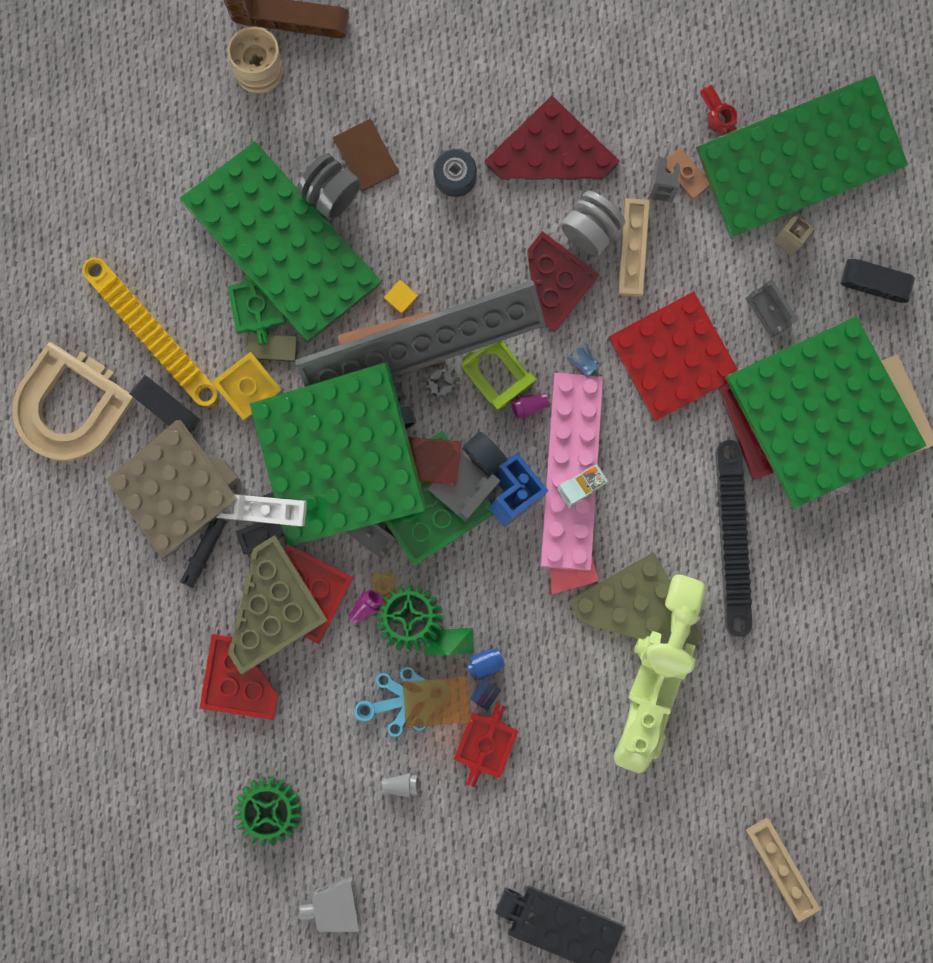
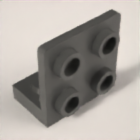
[429,453,500,522]

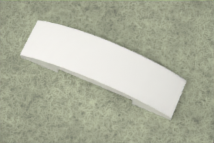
[216,494,307,526]

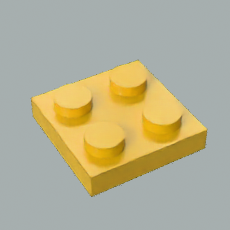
[212,351,281,421]

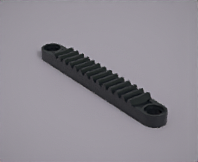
[715,440,752,637]

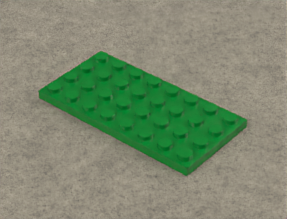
[696,74,908,238]
[180,141,381,344]

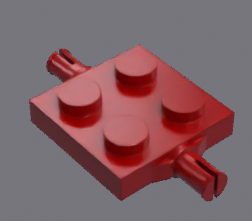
[453,703,518,787]

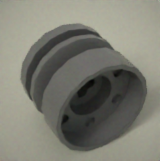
[297,153,362,220]

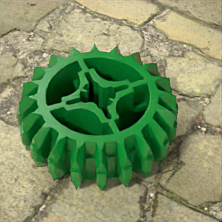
[376,584,444,652]
[234,776,302,846]

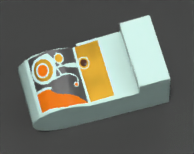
[557,465,608,508]

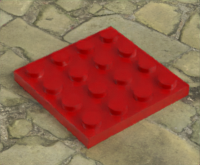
[608,291,738,422]

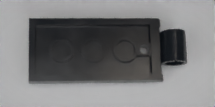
[495,885,624,963]

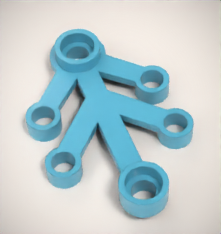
[354,666,450,737]

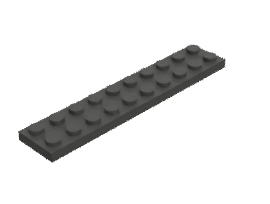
[295,280,546,387]

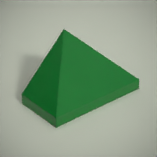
[424,628,474,655]

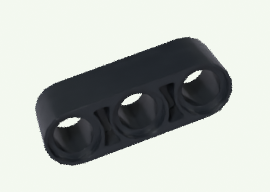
[840,259,915,303]
[129,375,201,432]

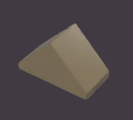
[772,214,815,256]

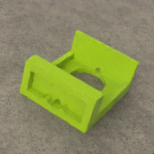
[461,341,536,413]

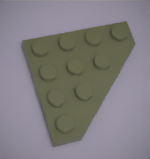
[228,535,328,675]
[568,552,704,649]

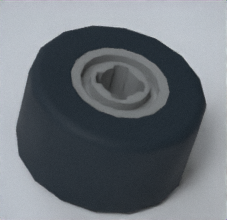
[433,149,477,197]
[463,431,508,477]

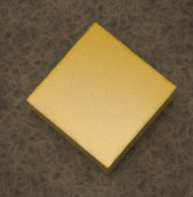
[384,280,418,315]

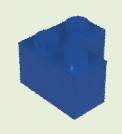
[489,453,549,528]

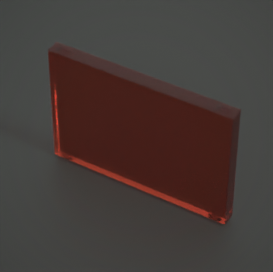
[408,437,462,485]

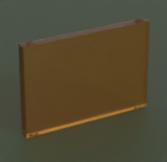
[403,676,471,728]

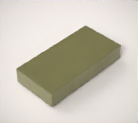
[247,334,298,362]

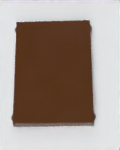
[333,118,399,192]

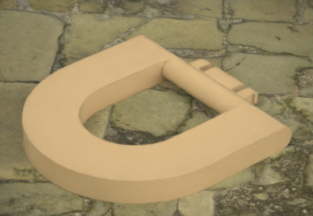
[13,342,135,461]

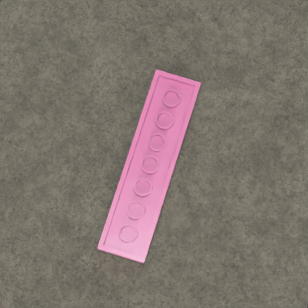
[540,373,603,571]

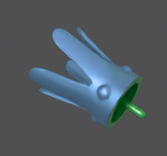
[566,342,600,378]

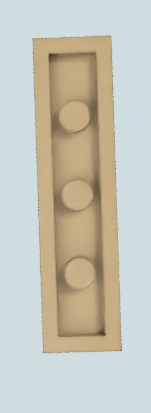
[618,198,649,297]
[745,818,821,922]

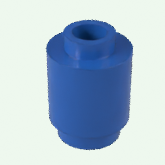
[466,648,505,681]

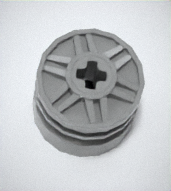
[560,191,625,257]

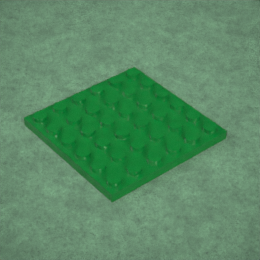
[725,316,927,509]
[249,363,427,546]

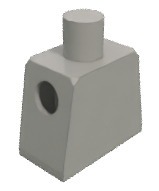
[299,877,361,932]

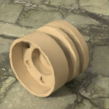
[227,26,284,94]

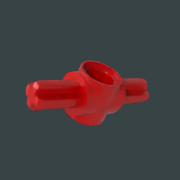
[700,84,738,135]

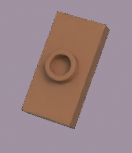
[665,148,710,201]

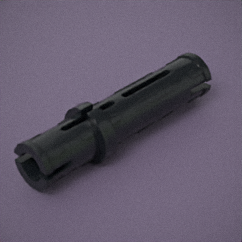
[179,518,227,589]

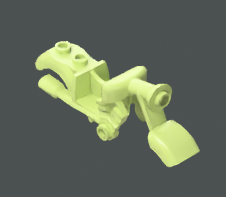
[614,574,706,773]

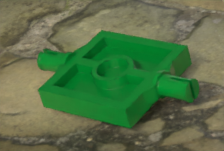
[227,274,285,346]

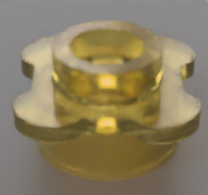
[371,572,396,597]

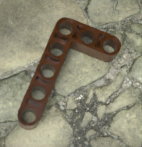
[223,0,349,39]

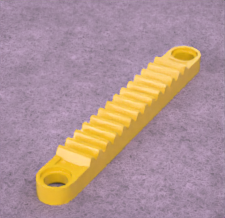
[82,257,219,408]

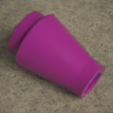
[511,393,549,420]
[348,589,383,625]

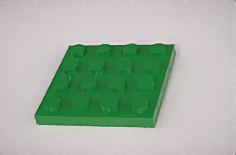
[384,431,494,567]

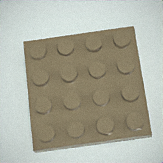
[106,420,238,558]

